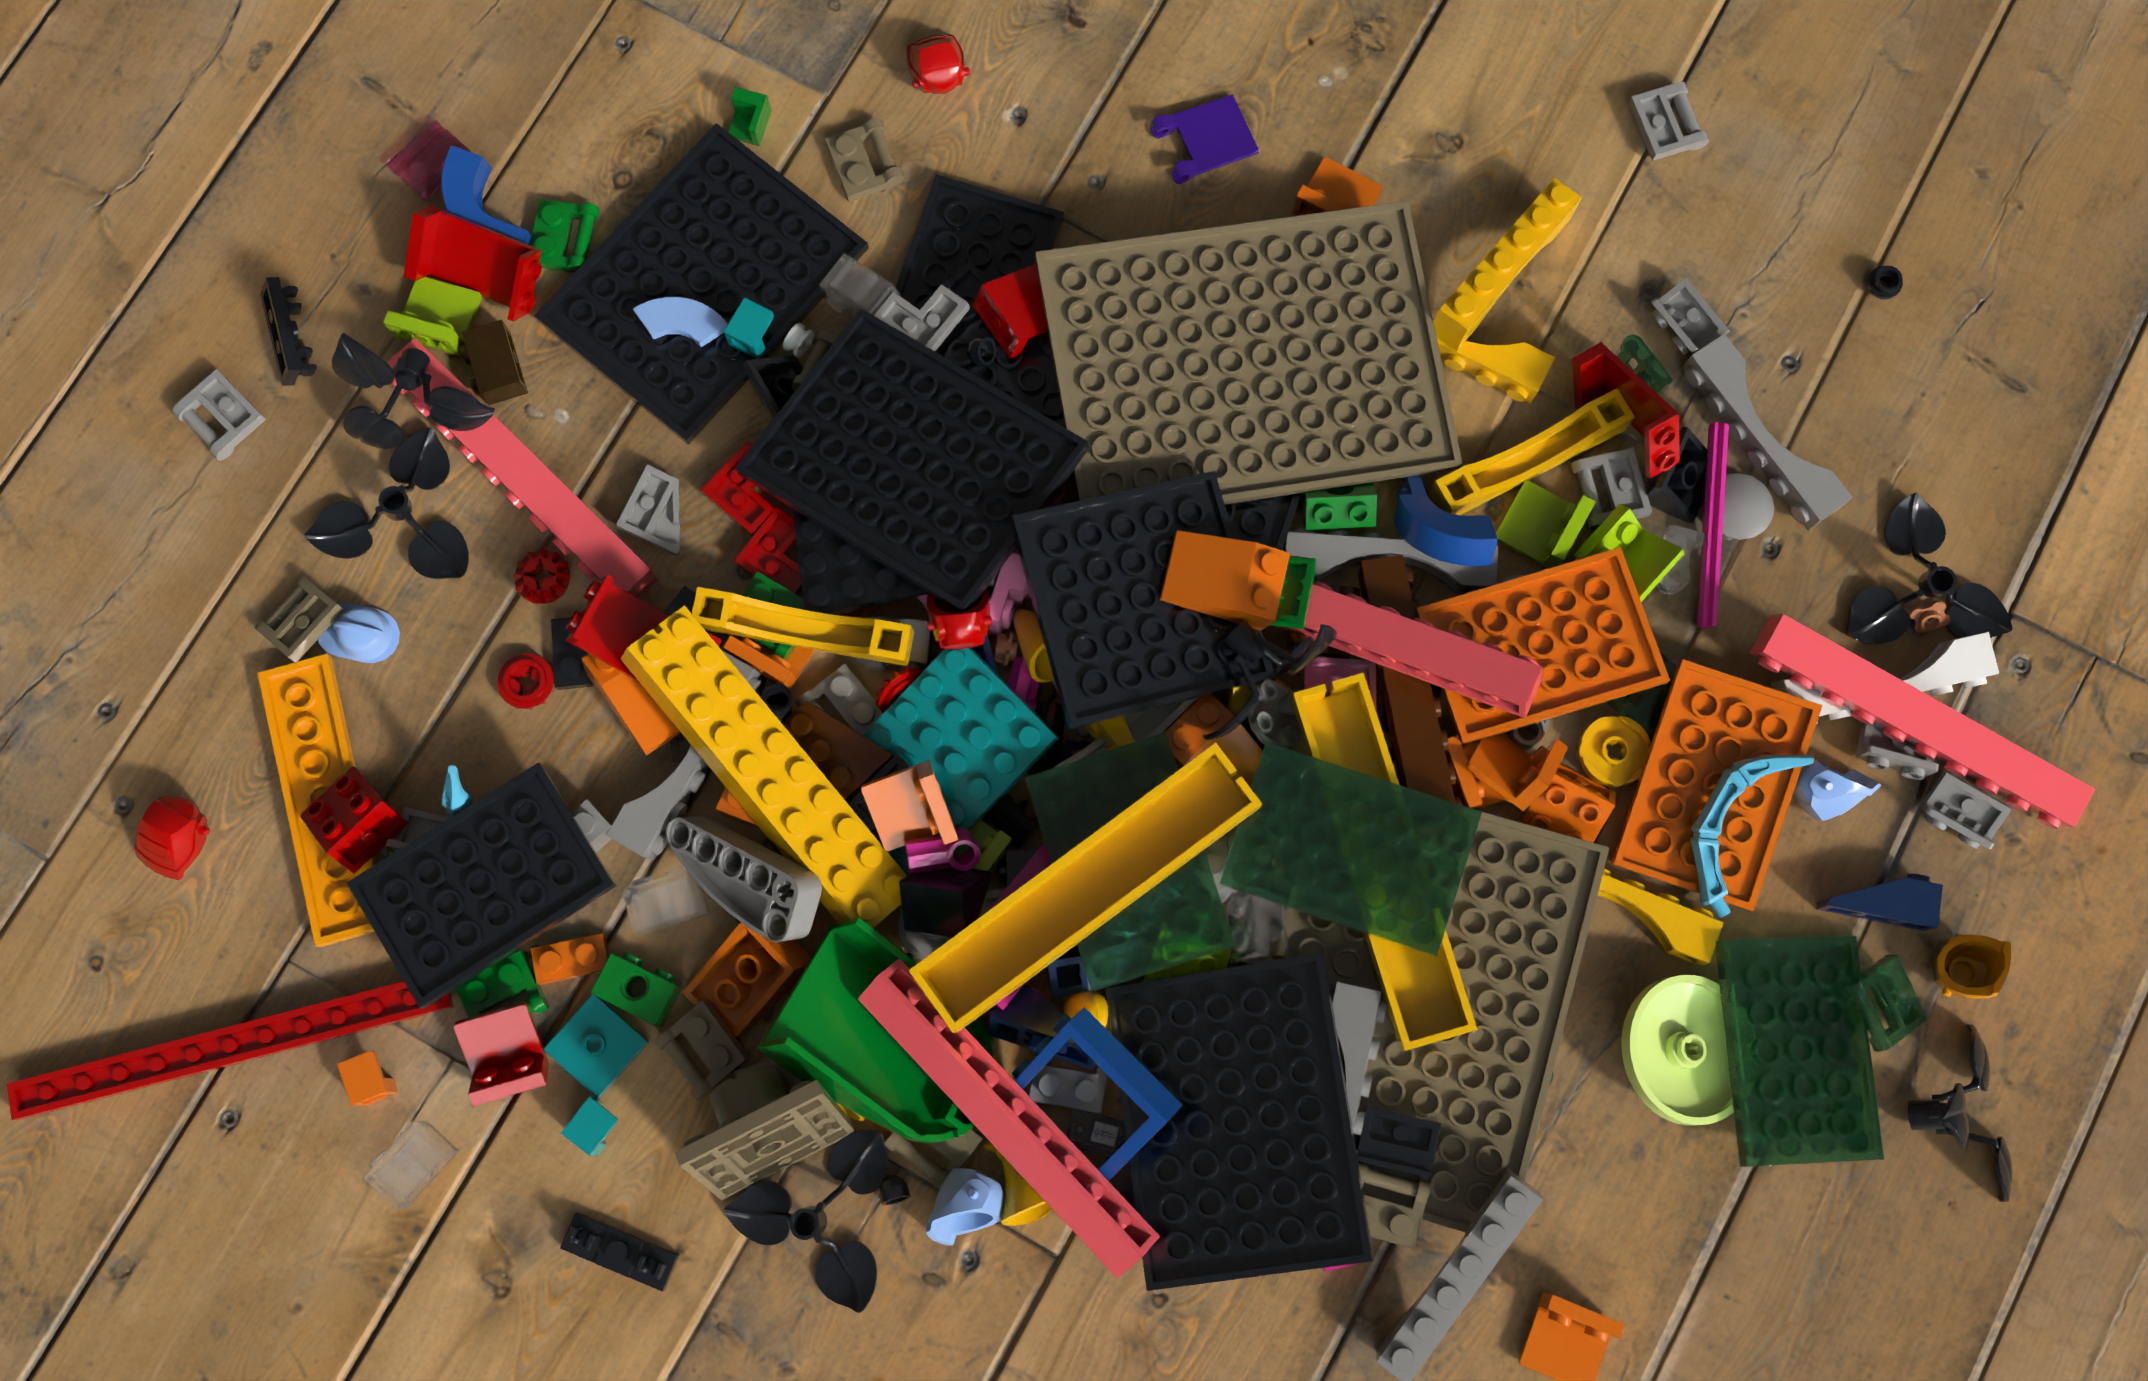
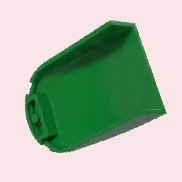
[757,918,994,1143]

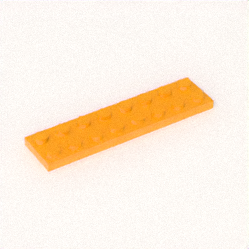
[257,654,377,947]

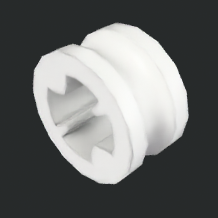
[783,323,815,358]

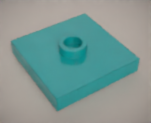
[543,994,649,1098]

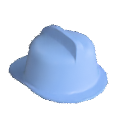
[318,603,400,663]

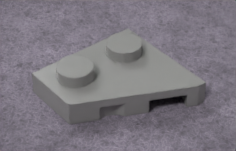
[616,464,680,557]

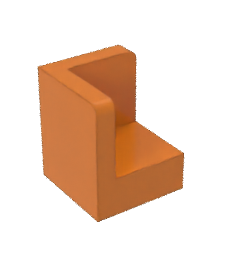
[337,1051,398,1107]

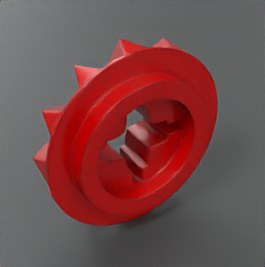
[513,548,571,604]
[497,654,555,710]
[875,666,922,713]

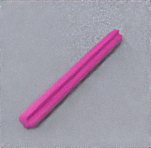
[1696,422,1729,629]

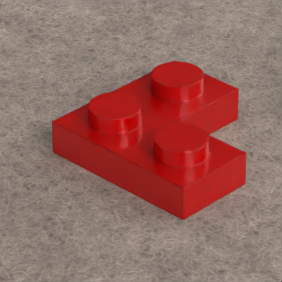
[701,440,775,537]
[734,507,802,595]

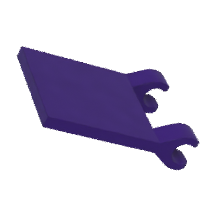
[1151,94,1259,184]

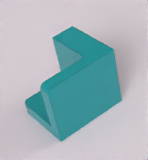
[724,297,774,359]
[561,1097,618,1156]

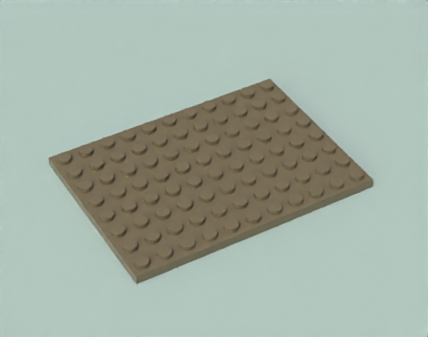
[1034,201,1463,504]
[1271,791,1610,1233]

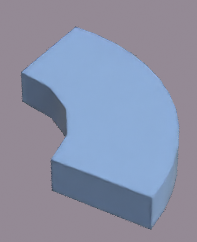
[633,297,728,347]

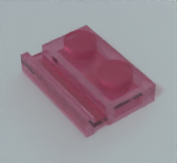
[388,120,470,201]

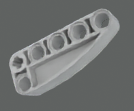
[666,816,822,942]

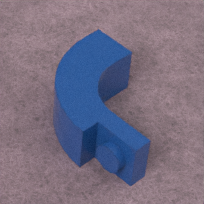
[441,145,532,245]
[1394,475,1498,566]

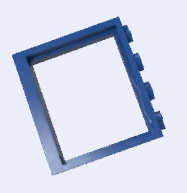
[1012,1007,1182,1181]

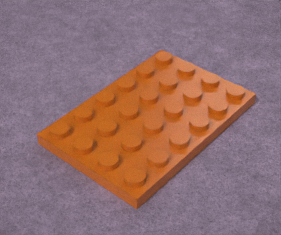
[1415,547,1670,745]
[1611,659,1823,912]

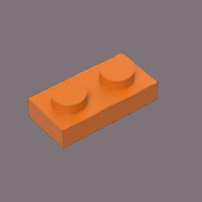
[531,933,609,985]

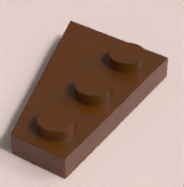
[782,701,895,803]

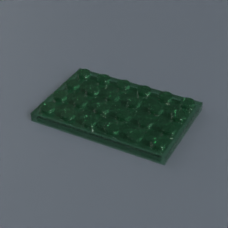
[1025,732,1235,992]
[1219,742,1482,957]
[1715,936,1884,1167]

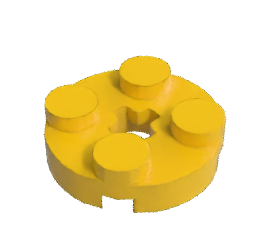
[1576,716,1650,789]

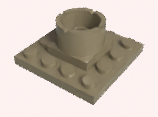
[674,1066,856,1201]

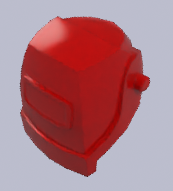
[907,34,970,94]
[927,587,992,649]
[135,795,210,881]

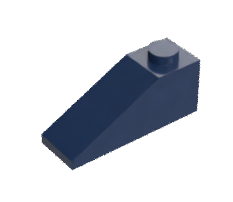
[1816,874,1943,931]
[989,984,1096,1070]

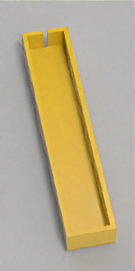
[620,605,907,928]
[1291,672,1478,1052]
[908,743,1262,1033]

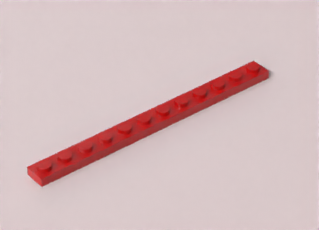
[6,981,454,1120]

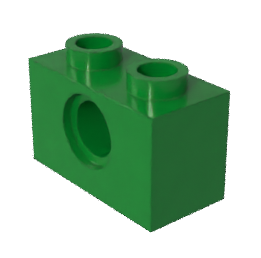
[1301,482,1377,530]
[590,952,683,1028]

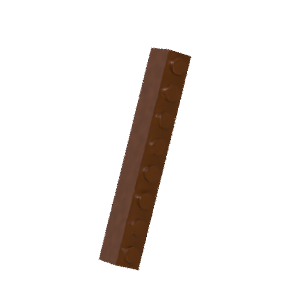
[1358,555,1463,837]

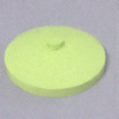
[1621,975,1757,1125]

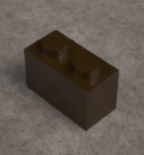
[460,319,528,405]

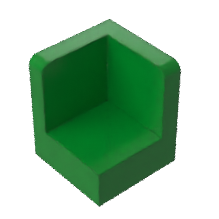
[728,87,771,146]

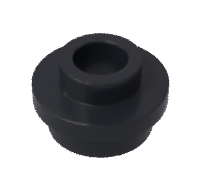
[1867,266,1903,300]

